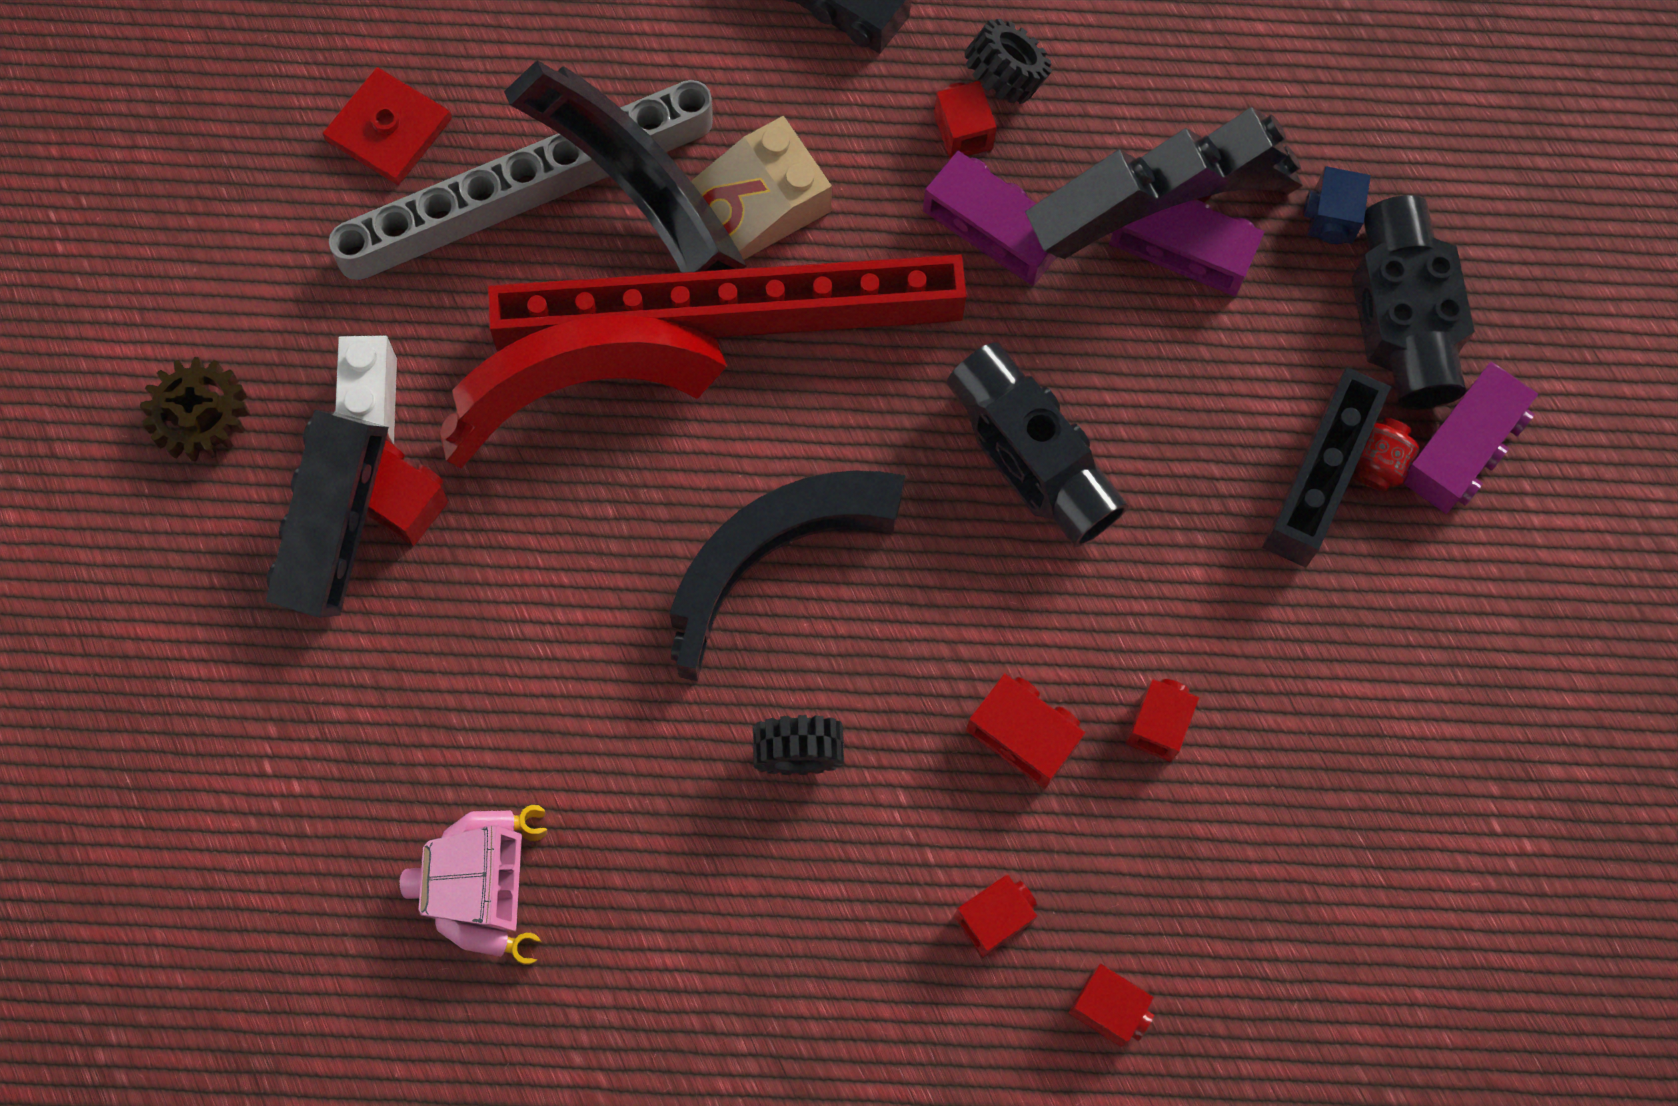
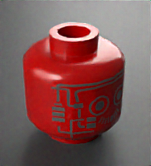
[1352,417,1419,492]

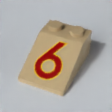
[691,115,832,259]

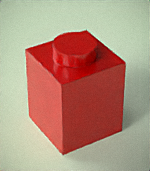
[934,81,997,159]
[1125,679,1200,762]
[954,874,1037,958]
[1068,963,1154,1047]

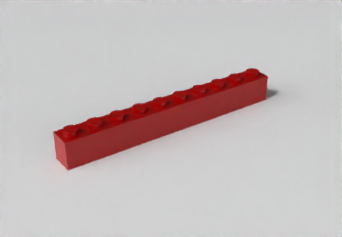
[488,254,967,352]

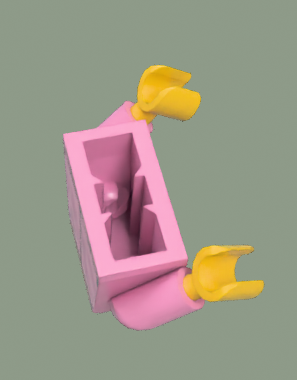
[400,805,547,965]

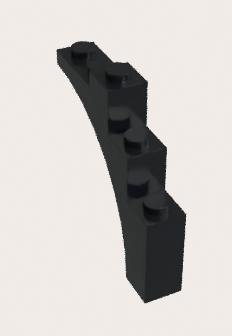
[1025,107,1303,259]

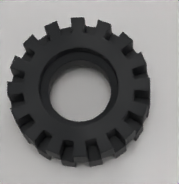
[964,19,1052,104]
[753,715,844,775]

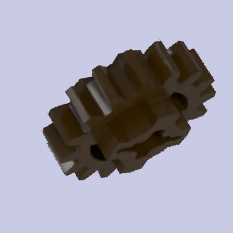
[140,357,250,461]

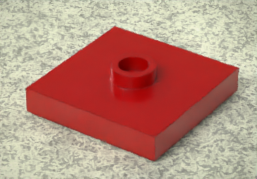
[322,67,452,186]

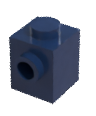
[1303,166,1371,244]

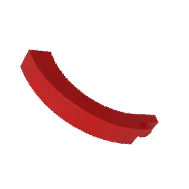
[439,315,727,469]

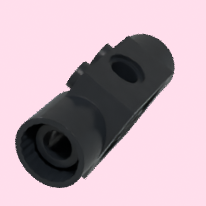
[1351,195,1475,410]
[946,342,1129,547]

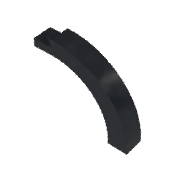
[504,60,747,273]
[669,470,905,682]

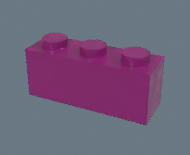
[923,151,1057,286]
[1109,200,1265,297]
[1404,361,1538,514]

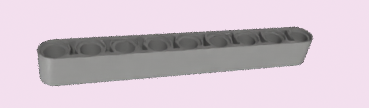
[329,80,713,280]

